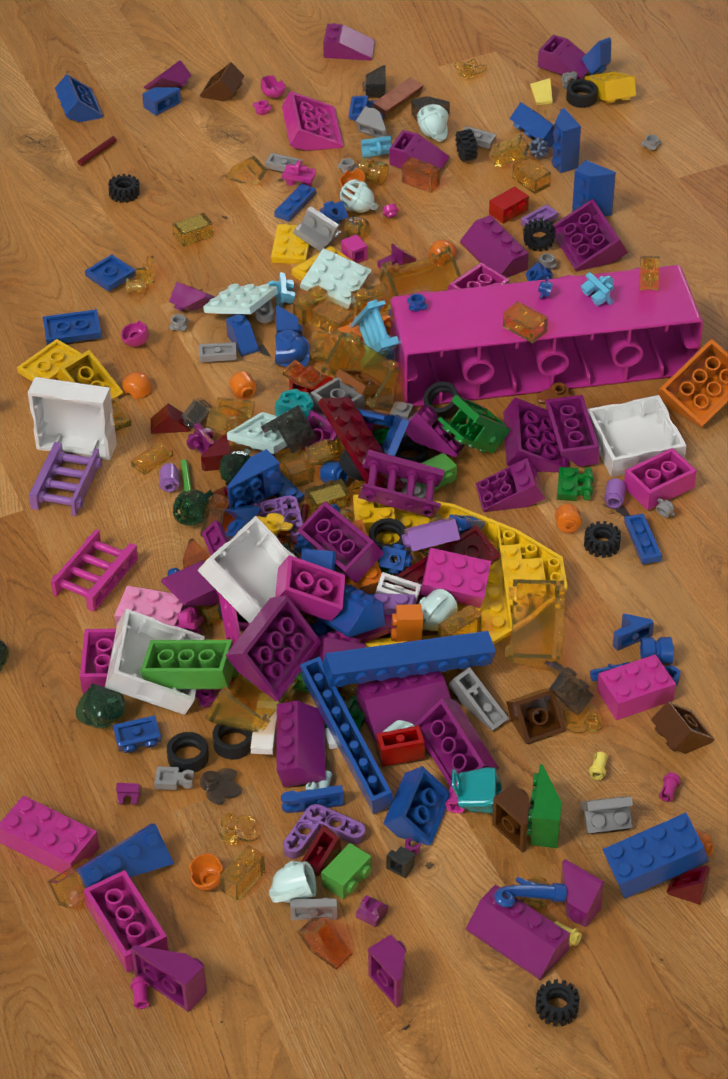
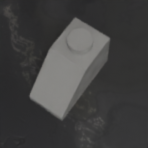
[355,107,388,138]

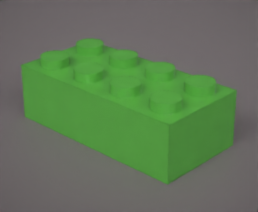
[140,640,234,689]

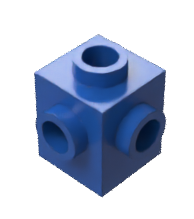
[319,201,348,225]
[526,262,553,281]
[379,544,412,574]

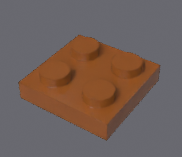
[336,369,388,395]

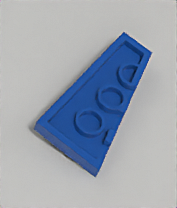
[76,823,174,888]

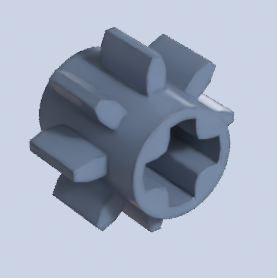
[528,137,550,160]

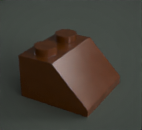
[200,62,245,101]
[506,688,566,744]
[651,701,714,754]
[492,784,529,853]

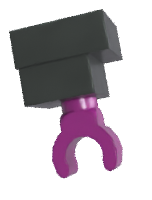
[386,838,421,878]

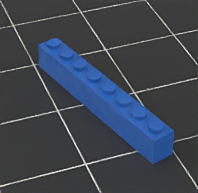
[322,631,496,687]
[300,656,393,814]

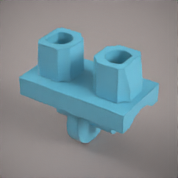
[361,136,391,158]
[267,272,295,307]
[580,272,614,306]

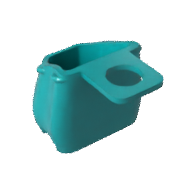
[275,389,314,444]
[452,768,502,813]

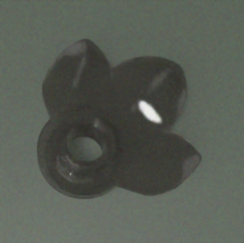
[200,768,242,805]

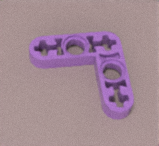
[252,495,303,542]
[283,804,365,859]

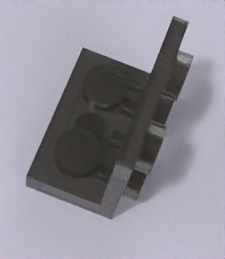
[261,405,317,453]
[544,660,594,716]

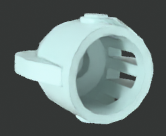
[417,104,449,142]
[340,179,379,213]
[419,589,458,631]
[269,861,317,903]

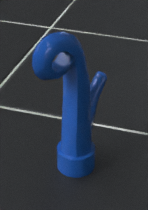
[494,877,566,908]

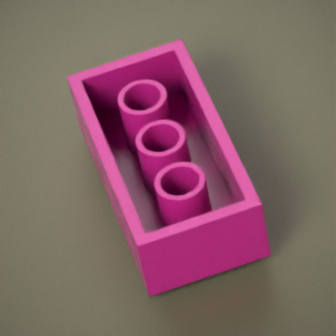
[0,795,100,880]
[83,870,169,973]

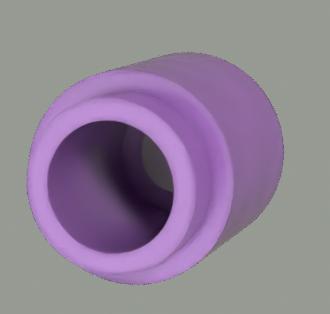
[159,463,179,492]
[604,478,626,508]

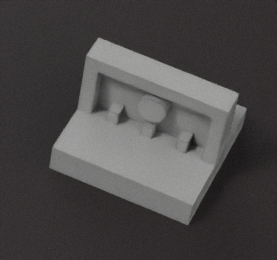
[293,206,341,251]
[579,796,633,833]

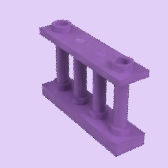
[29,442,102,516]

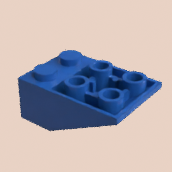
[227,449,282,508]

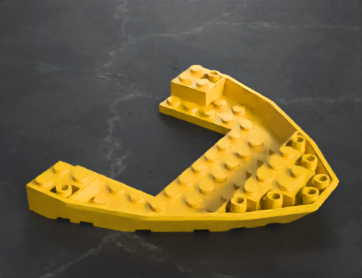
[353,495,568,682]

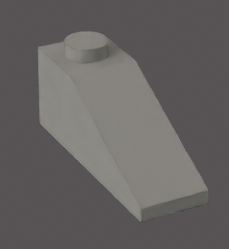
[447,667,509,731]

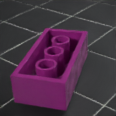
[297,501,384,583]

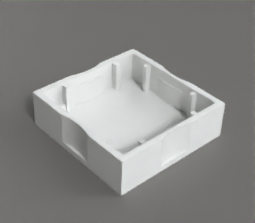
[28,377,117,460]
[587,395,686,477]
[197,516,297,624]
[105,609,205,715]

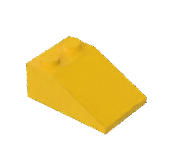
[585,71,636,103]
[57,349,124,401]

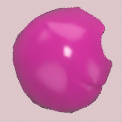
[261,75,286,98]
[121,321,149,347]

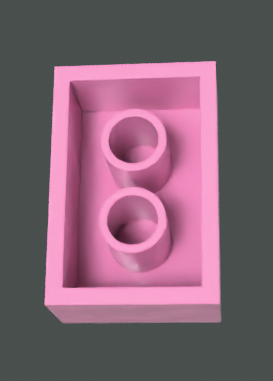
[114,586,188,628]

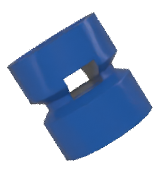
[640,637,673,664]

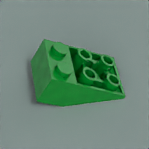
[527,764,562,848]

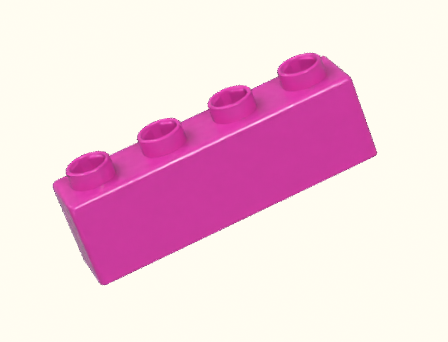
[391,265,703,407]

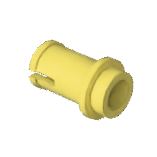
[589,752,608,780]
[554,921,582,946]

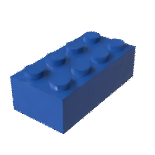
[602,813,709,899]

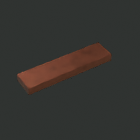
[372,77,423,115]

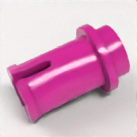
[659,772,681,802]
[130,976,149,1009]

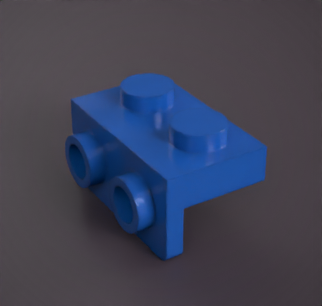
[113,715,161,753]

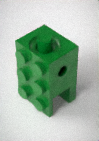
[438,395,511,454]

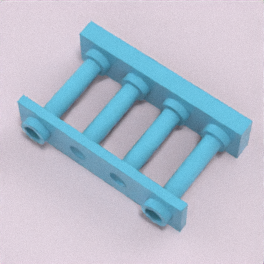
[350,300,399,366]

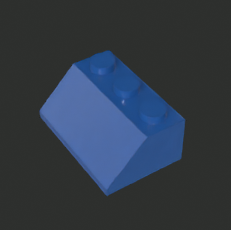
[55,74,103,123]
[509,102,555,147]
[551,108,581,173]
[572,160,616,216]
[318,585,385,637]
[383,766,450,846]

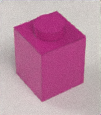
[341,235,367,263]

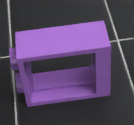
[401,517,460,551]

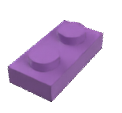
[521,204,558,227]
[374,594,416,615]

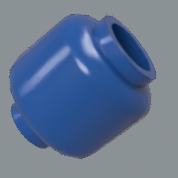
[320,460,349,487]

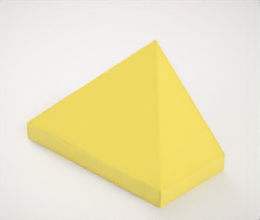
[530,78,553,105]

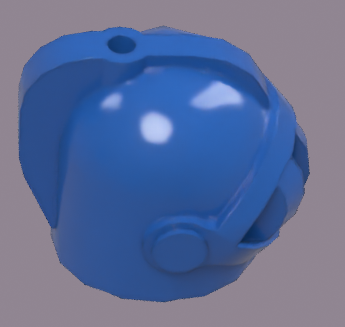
[275,329,309,369]

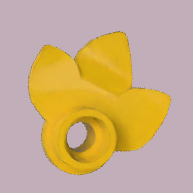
[256,513,293,536]

